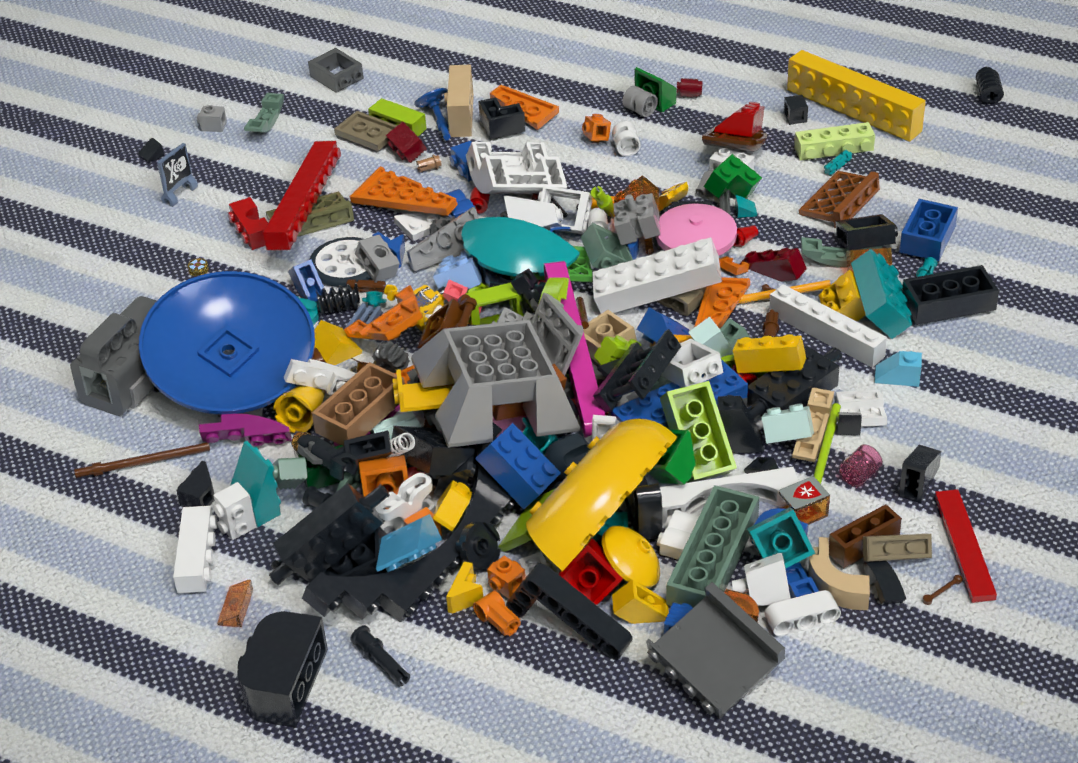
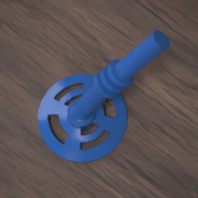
[414,88,451,140]

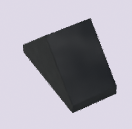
[344,430,392,464]

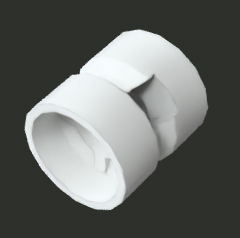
[612,121,641,156]

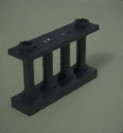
[593,329,682,413]

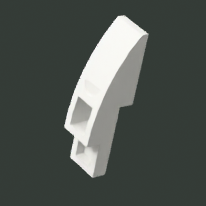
[284,359,356,395]

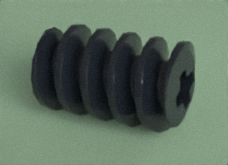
[975,66,1004,104]
[316,283,360,315]

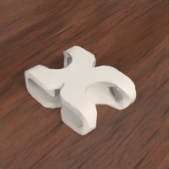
[375,473,435,533]

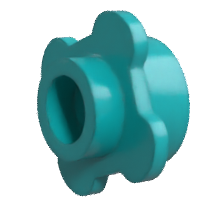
[362,291,387,307]

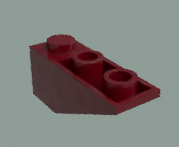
[740,248,807,281]

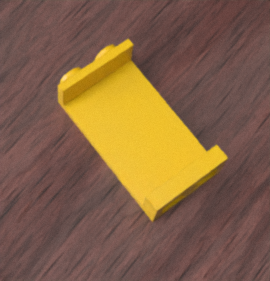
[393,369,455,412]

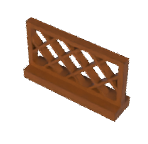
[799,171,880,228]

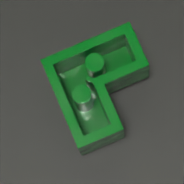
[703,154,762,199]

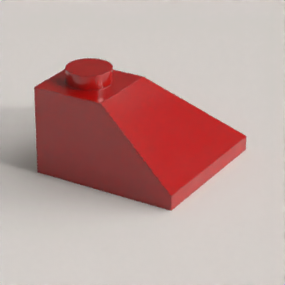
[558,538,623,605]

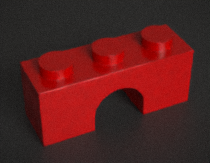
[228,197,268,250]

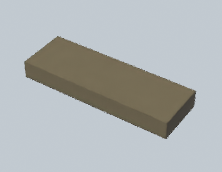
[863,533,932,561]

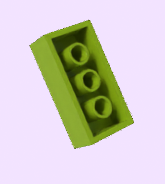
[660,381,737,483]

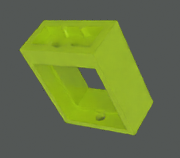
[465,283,524,325]

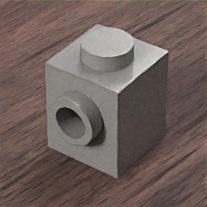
[197,105,227,132]

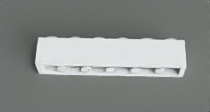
[769,284,887,368]

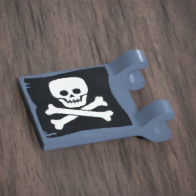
[157,143,198,207]

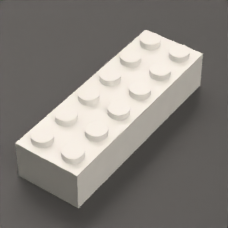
[593,237,722,314]

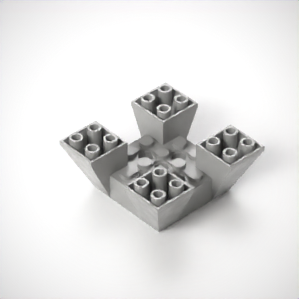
[411,320,580,448]

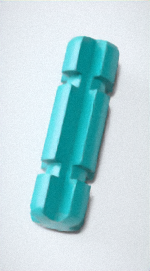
[824,150,852,175]

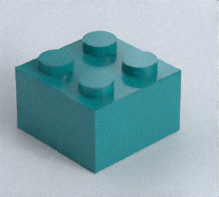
[747,507,815,569]

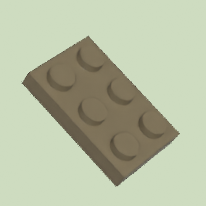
[334,111,397,151]

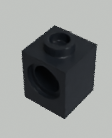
[784,95,808,125]

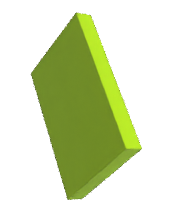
[498,488,556,552]

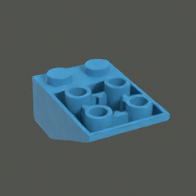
[376,514,442,572]

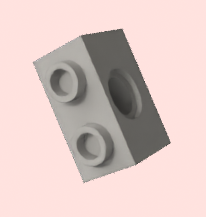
[355,235,400,282]

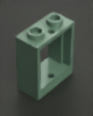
[581,222,633,269]

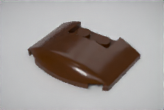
[702,124,767,152]

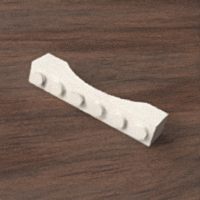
[660,467,799,524]

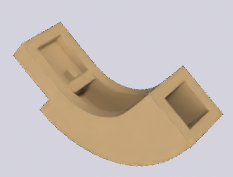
[808,537,870,610]

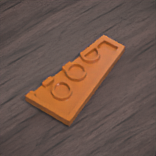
[490,85,559,130]
[694,277,750,329]

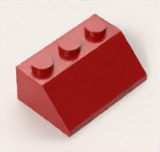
[714,102,765,137]

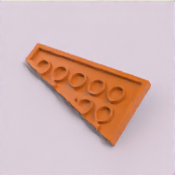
[349,166,458,216]

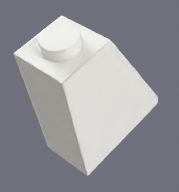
[504,196,563,230]

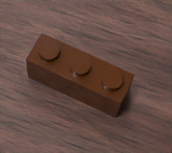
[829,504,902,568]

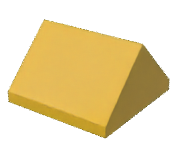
[314,320,362,365]

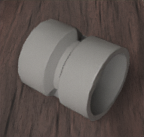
[623,85,658,117]

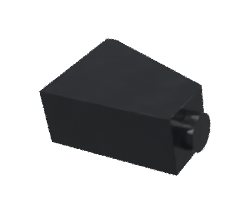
[717,395,764,453]
[899,444,942,503]

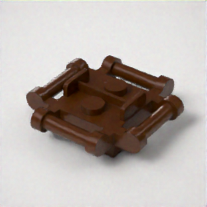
[417,294,477,349]

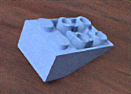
[433,250,483,289]

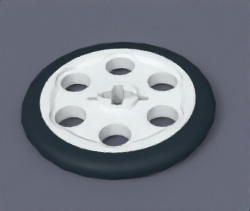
[309,237,372,287]

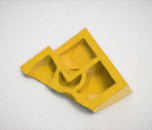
[656,182,688,211]

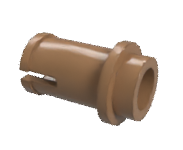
[416,154,442,173]

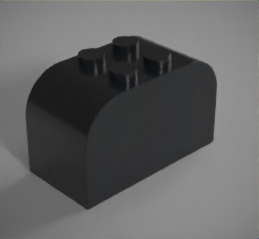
[237,611,328,728]

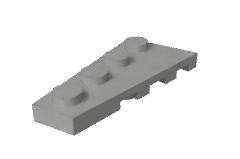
[406,207,479,271]

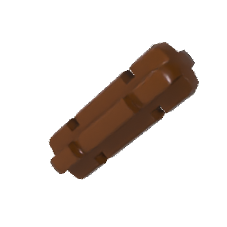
[346,279,386,293]

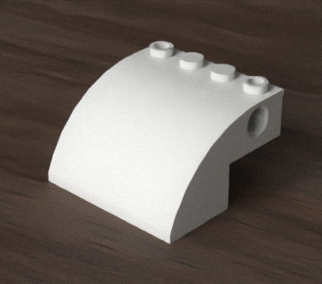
[466,142,567,194]

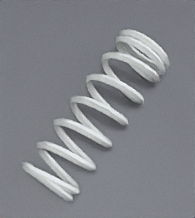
[386,433,415,458]

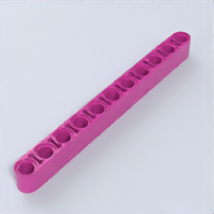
[544,261,605,438]

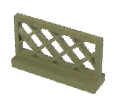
[266,191,354,237]

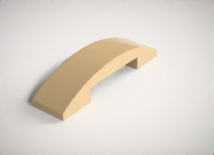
[792,388,834,462]

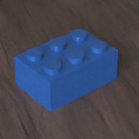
[900,199,958,261]
[475,423,561,509]

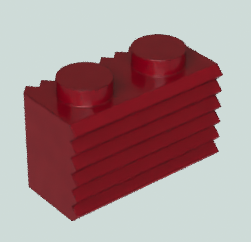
[386,121,427,163]

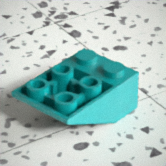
[230,441,281,528]

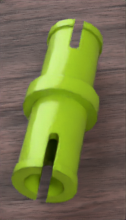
[591,186,615,218]

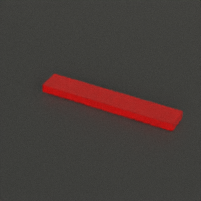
[935,489,997,603]

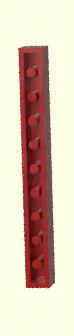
[263,141,341,250]

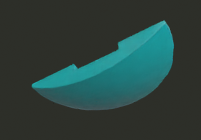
[461,217,580,276]

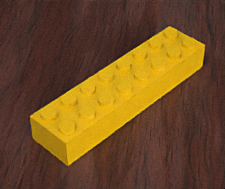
[787,50,926,142]

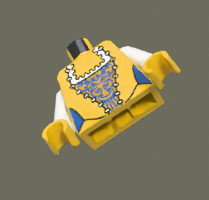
[384,284,445,332]

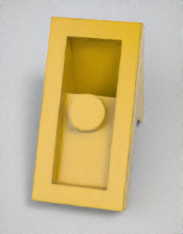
[446,561,484,614]

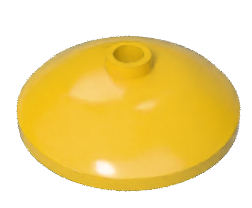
[602,526,660,589]

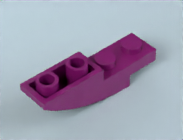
[199,414,292,446]

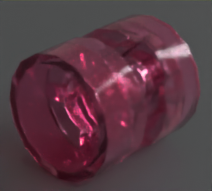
[839,444,883,487]

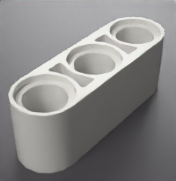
[764,590,841,636]

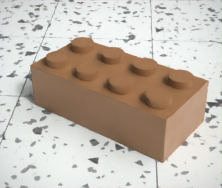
[312,362,405,446]

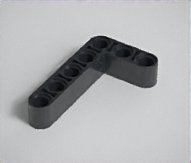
[624,476,662,540]
[506,563,633,660]

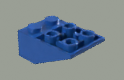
[636,307,690,344]

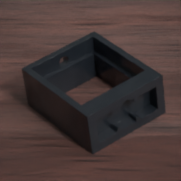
[836,214,898,251]

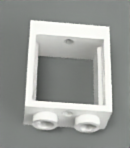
[538,185,593,235]
[661,339,723,387]

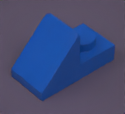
[372,232,405,268]

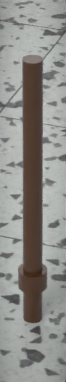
[74,442,210,478]

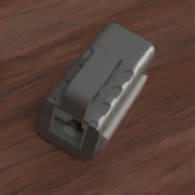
[70,296,157,416]

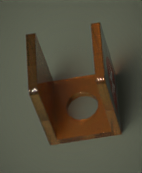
[779,476,830,525]

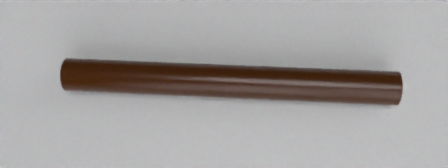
[576,297,589,329]

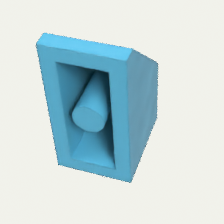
[875,351,922,387]

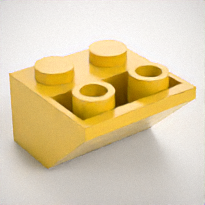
[819,270,866,321]

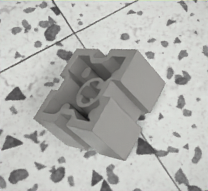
[614,193,660,245]

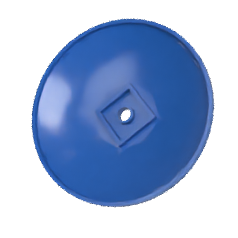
[139,271,315,415]

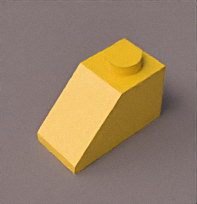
[432,480,472,531]
[612,579,669,624]

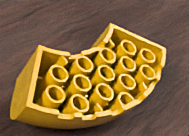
[526,419,677,571]

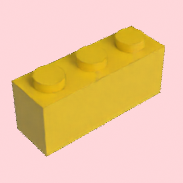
[732,334,806,373]

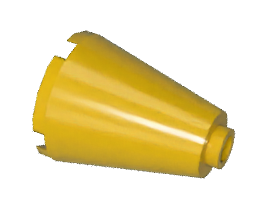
[274,385,326,433]

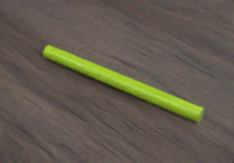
[814,403,841,484]

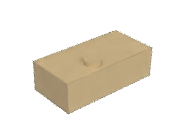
[444,65,474,137]

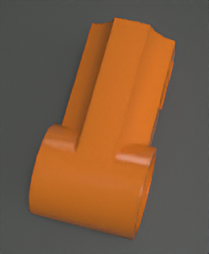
[473,590,521,636]

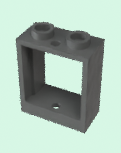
[308,48,364,93]

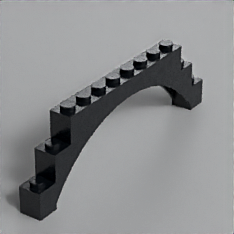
[302,422,517,622]

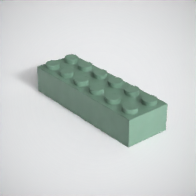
[666,485,760,608]

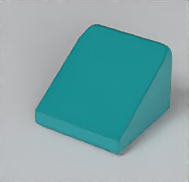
[735,195,757,218]

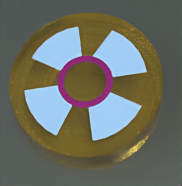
[188,258,209,276]

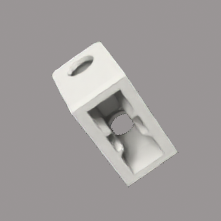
[732,553,791,606]

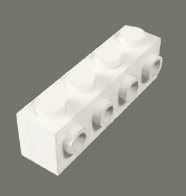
[173,506,217,593]

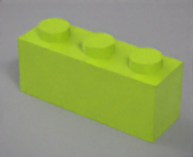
[368,98,427,136]

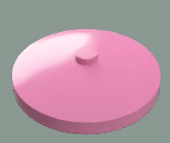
[656,204,737,256]

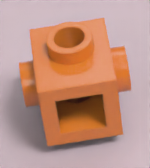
[582,114,611,142]
[487,555,526,599]

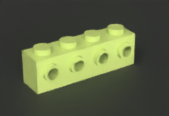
[794,122,875,160]

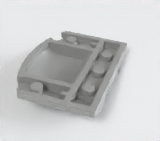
[531,293,583,376]

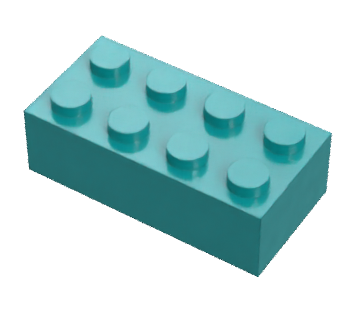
[851,249,912,339]

